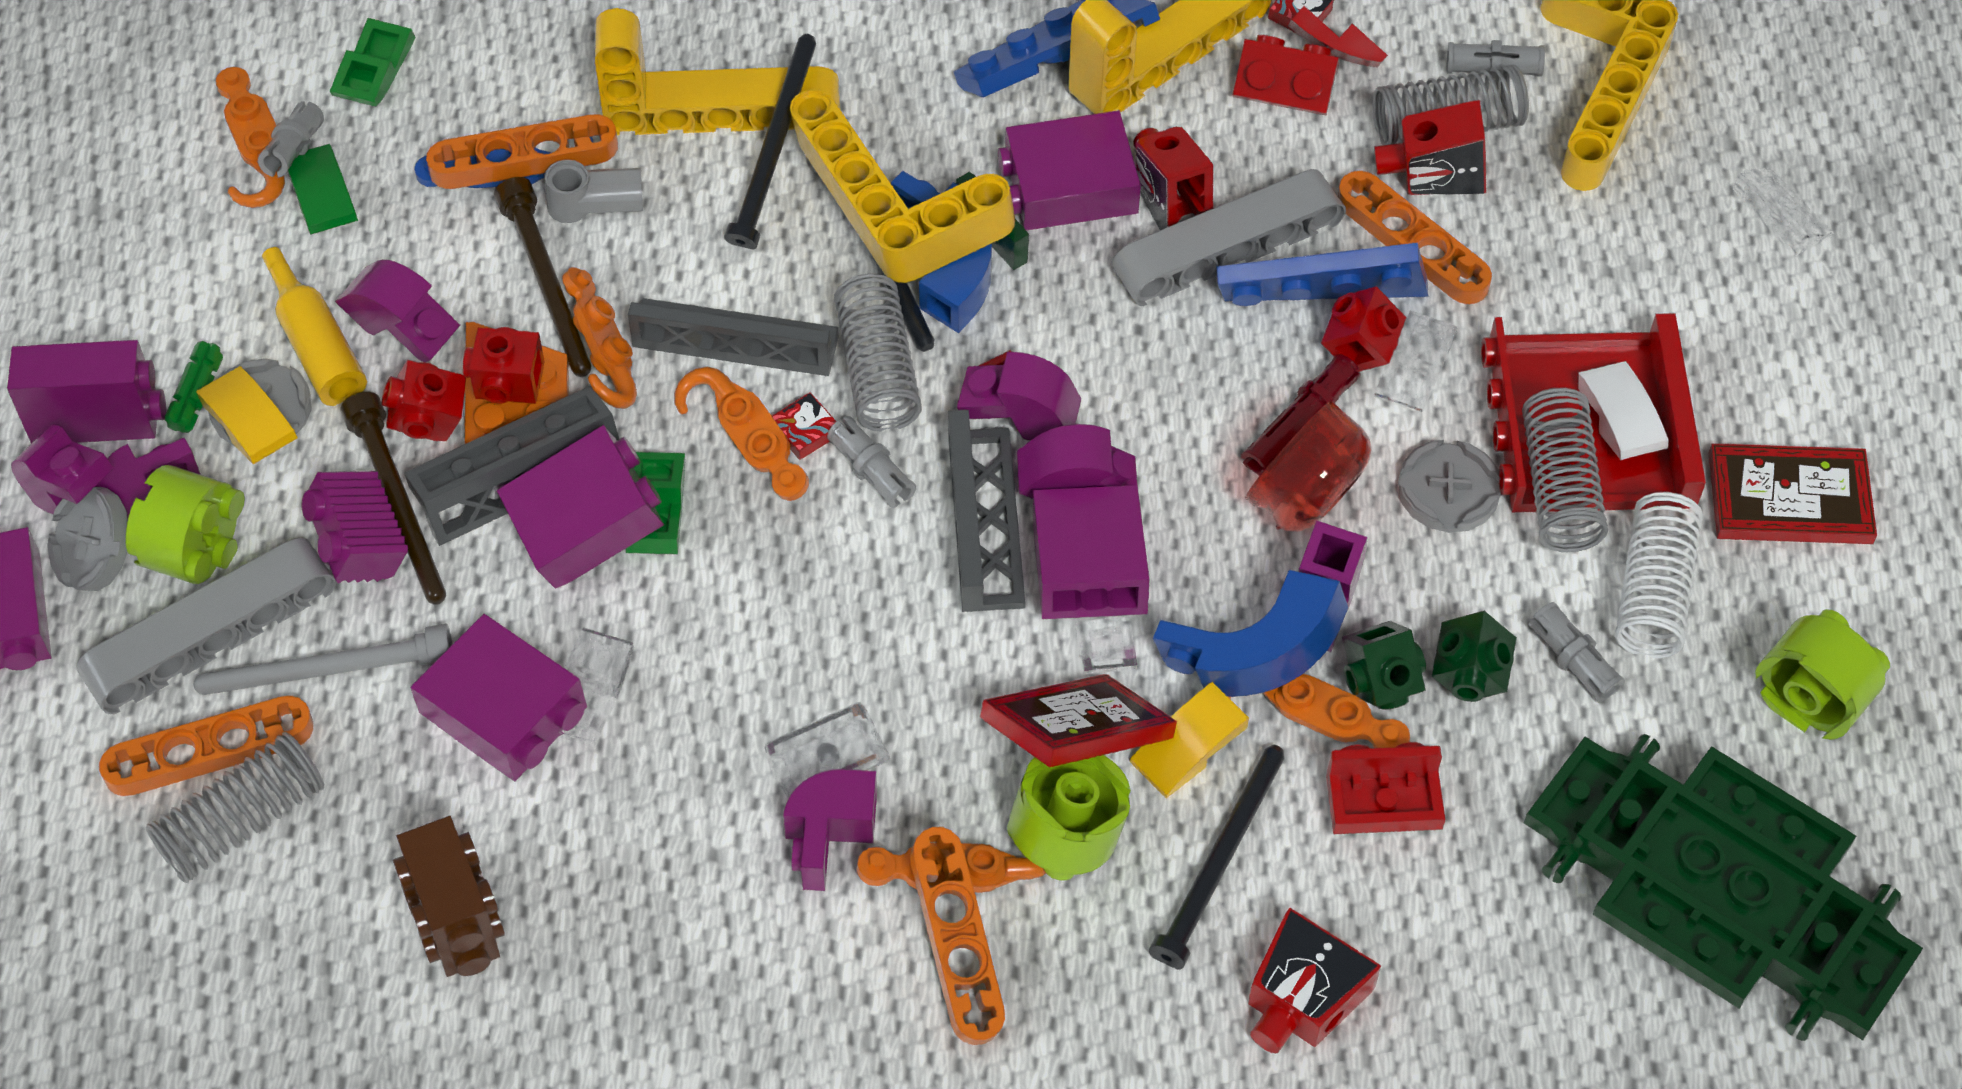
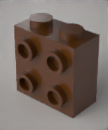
[393,815,505,977]

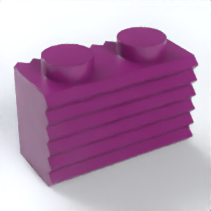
[302,471,408,584]

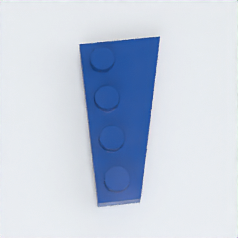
[953,0,1160,97]
[1217,243,1429,306]

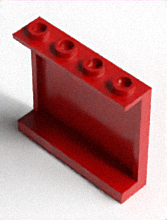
[1481,313,1706,513]

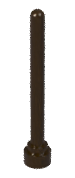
[494,177,591,377]
[340,392,446,605]

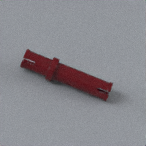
[1241,354,1361,478]

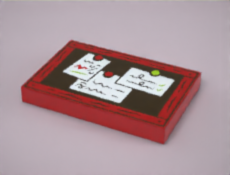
[1708,444,1877,544]
[980,674,1177,768]

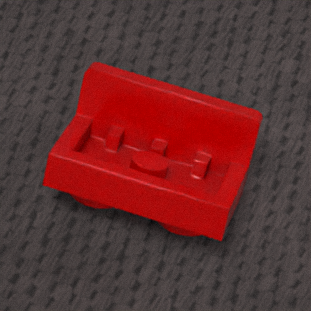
[1233,35,1339,116]
[1326,742,1446,834]

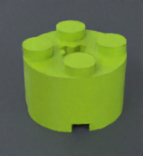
[126,465,245,584]
[1755,609,1890,740]
[1007,755,1131,881]

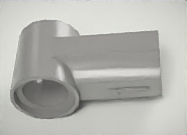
[545,160,643,223]

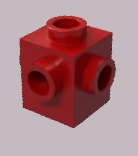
[1321,286,1407,372]
[463,327,545,404]
[382,360,466,441]

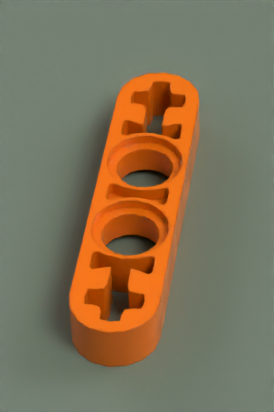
[426,114,618,189]
[1338,171,1492,304]
[99,696,314,796]
[910,827,1005,1045]

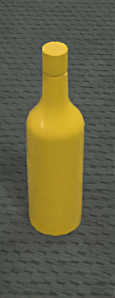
[262,247,367,406]

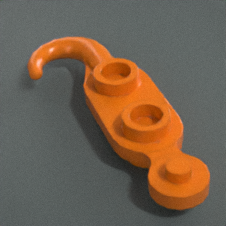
[216,67,285,208]
[562,267,637,409]
[674,367,809,501]
[1228,674,1410,748]
[856,843,1046,893]

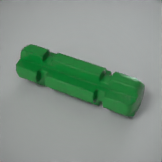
[164,341,223,433]

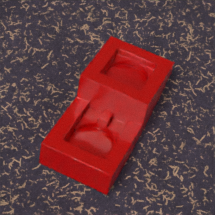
[1288,6,1388,68]

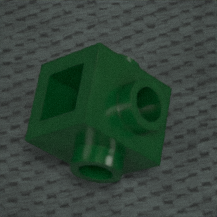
[1432,610,1517,702]
[1342,621,1426,710]

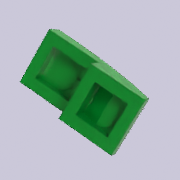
[330,18,416,107]
[287,143,358,235]
[626,452,685,554]

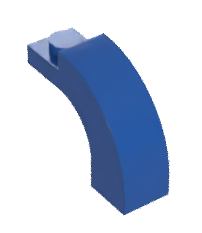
[891,171,992,334]
[1153,570,1348,697]

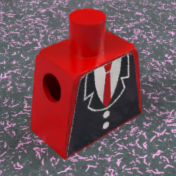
[1374,100,1486,195]
[1133,126,1213,230]
[1248,908,1381,1054]

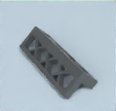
[628,298,839,376]
[404,386,619,546]
[948,410,1025,612]

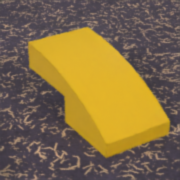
[196,366,298,464]
[1130,682,1249,798]

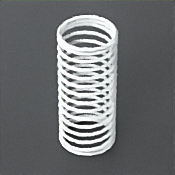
[1615,492,1703,658]

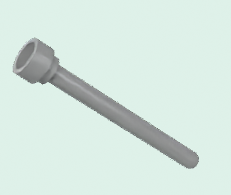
[194,624,452,695]

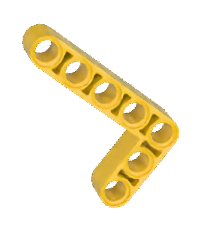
[1068,0,1272,114]
[1540,0,1678,191]
[595,8,840,135]
[790,89,1015,283]

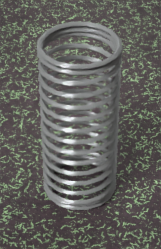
[1372,65,1529,145]
[834,273,922,432]
[1522,388,1608,552]
[146,732,325,883]

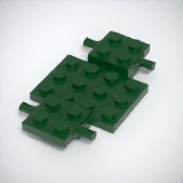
[1524,734,1923,1041]

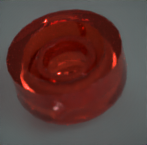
[1245,401,1372,532]

